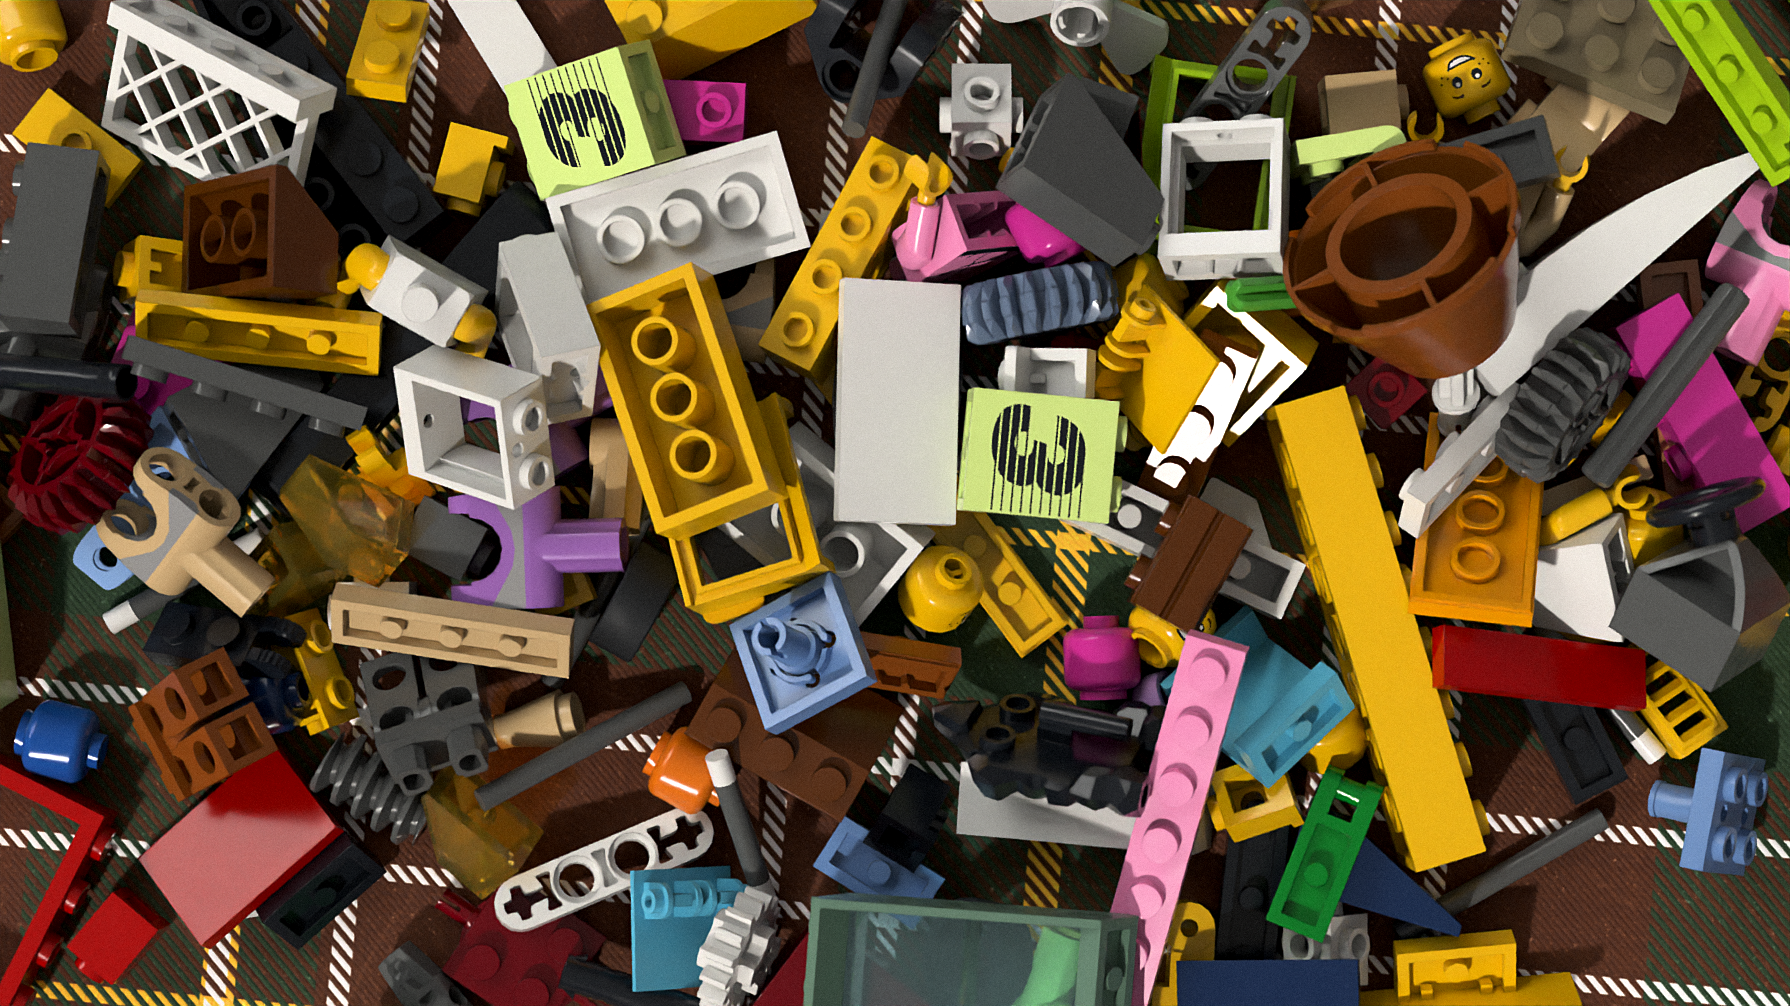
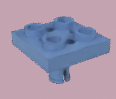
[729,571,878,735]
[1648,748,1769,876]

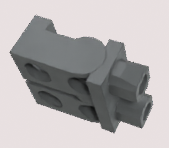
[359,652,499,796]

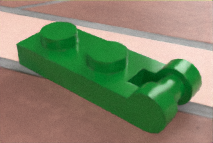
[1265,764,1385,944]

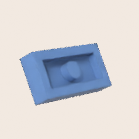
[813,815,945,929]

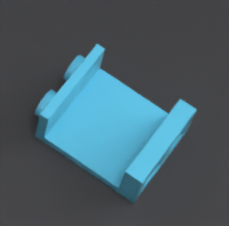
[1160,605,1355,789]

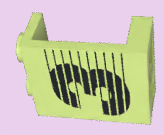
[504,39,686,201]
[956,387,1128,524]

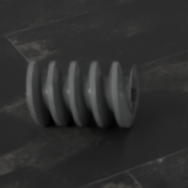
[310,731,448,848]

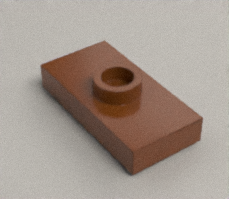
[860,631,962,699]

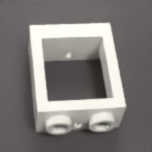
[1158,114,1291,281]
[494,231,601,425]
[393,344,555,510]

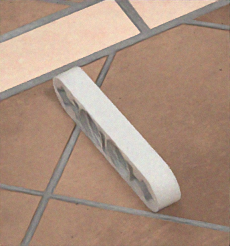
[494,808,714,932]

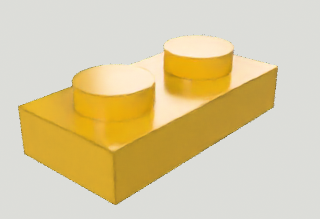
[346,0,430,103]

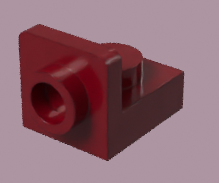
[1345,356,1428,429]

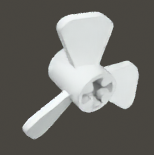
[983,0,1169,75]

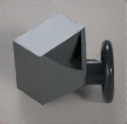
[1608,476,1790,693]

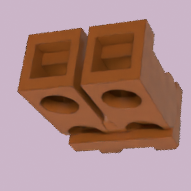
[128,647,279,803]

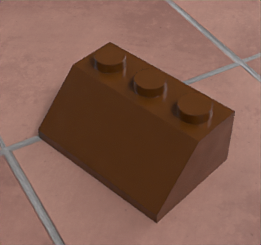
[181,164,342,303]
[685,645,905,823]

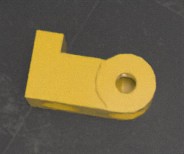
[1149,899,1215,1006]

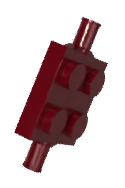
[434,871,610,1006]

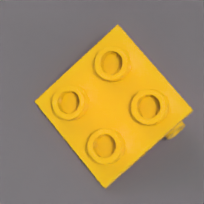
[1094,284,1221,454]

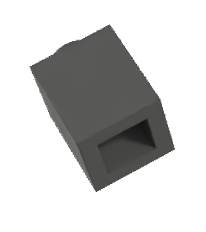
[397,495,496,582]

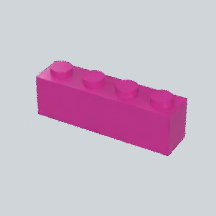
[1604,292,1790,534]

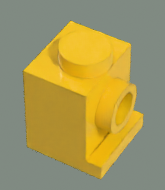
[433,122,515,218]
[1206,764,1304,843]

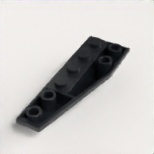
[192,0,455,262]

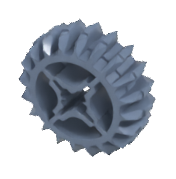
[960,261,1120,346]

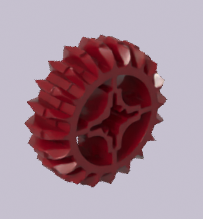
[5,395,155,536]

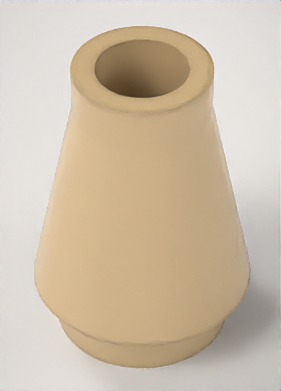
[493,689,586,749]

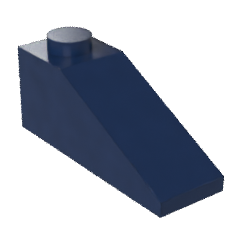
[1294,810,1462,937]

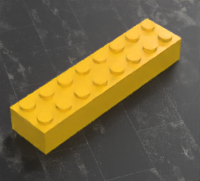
[1262,385,1490,873]

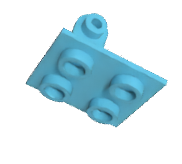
[630,866,748,992]

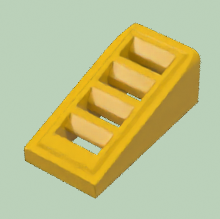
[1624,642,1729,760]

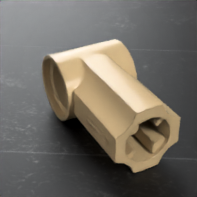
[589,417,644,536]

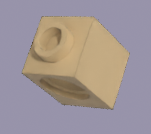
[1317,69,1409,136]

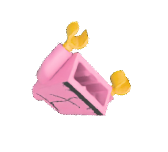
[889,147,1021,284]

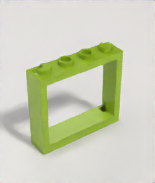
[1648,0,1790,188]

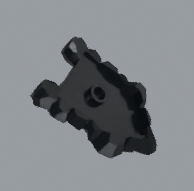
[932,691,1167,818]

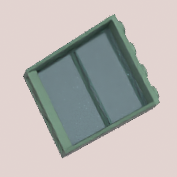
[803,893,1139,1006]

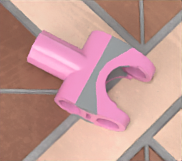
[1705,179,1790,367]

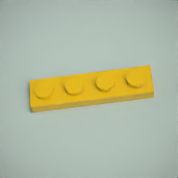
[135,289,383,376]

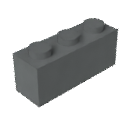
[0,142,111,339]

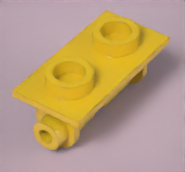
[270,607,360,736]

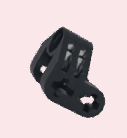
[804,0,964,103]

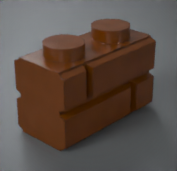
[1124,494,1253,634]

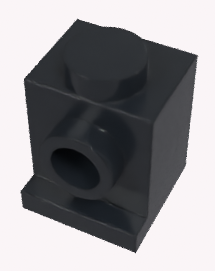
[863,763,951,873]

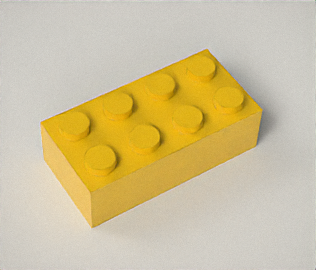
[586,262,789,541]

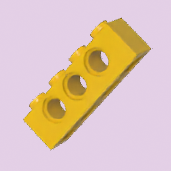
[758,136,919,386]

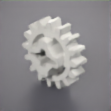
[696,886,782,1006]

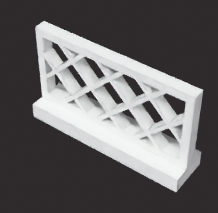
[101,0,337,188]

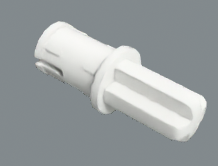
[1432,368,1480,437]

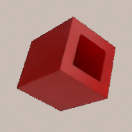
[67,886,171,985]

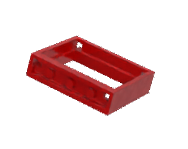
[0,753,118,1006]

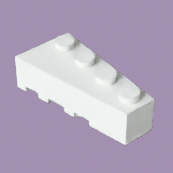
[956,761,1215,855]

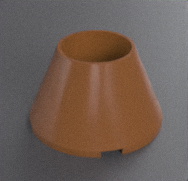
[1283,138,1522,379]

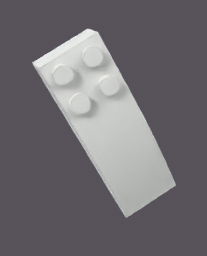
[1474,153,1759,401]

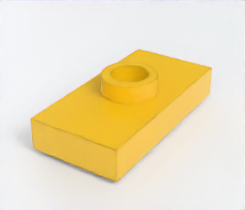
[12,87,145,208]

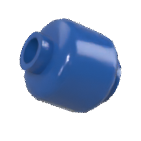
[14,700,109,784]

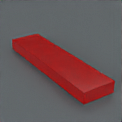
[1432,625,1647,712]

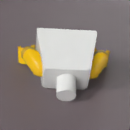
[310,234,497,359]
[1532,464,1649,645]

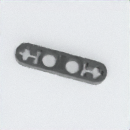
[1177,0,1313,191]

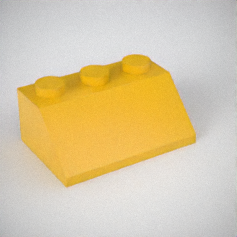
[604,0,818,80]

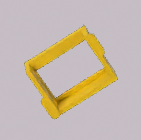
[668,392,836,624]

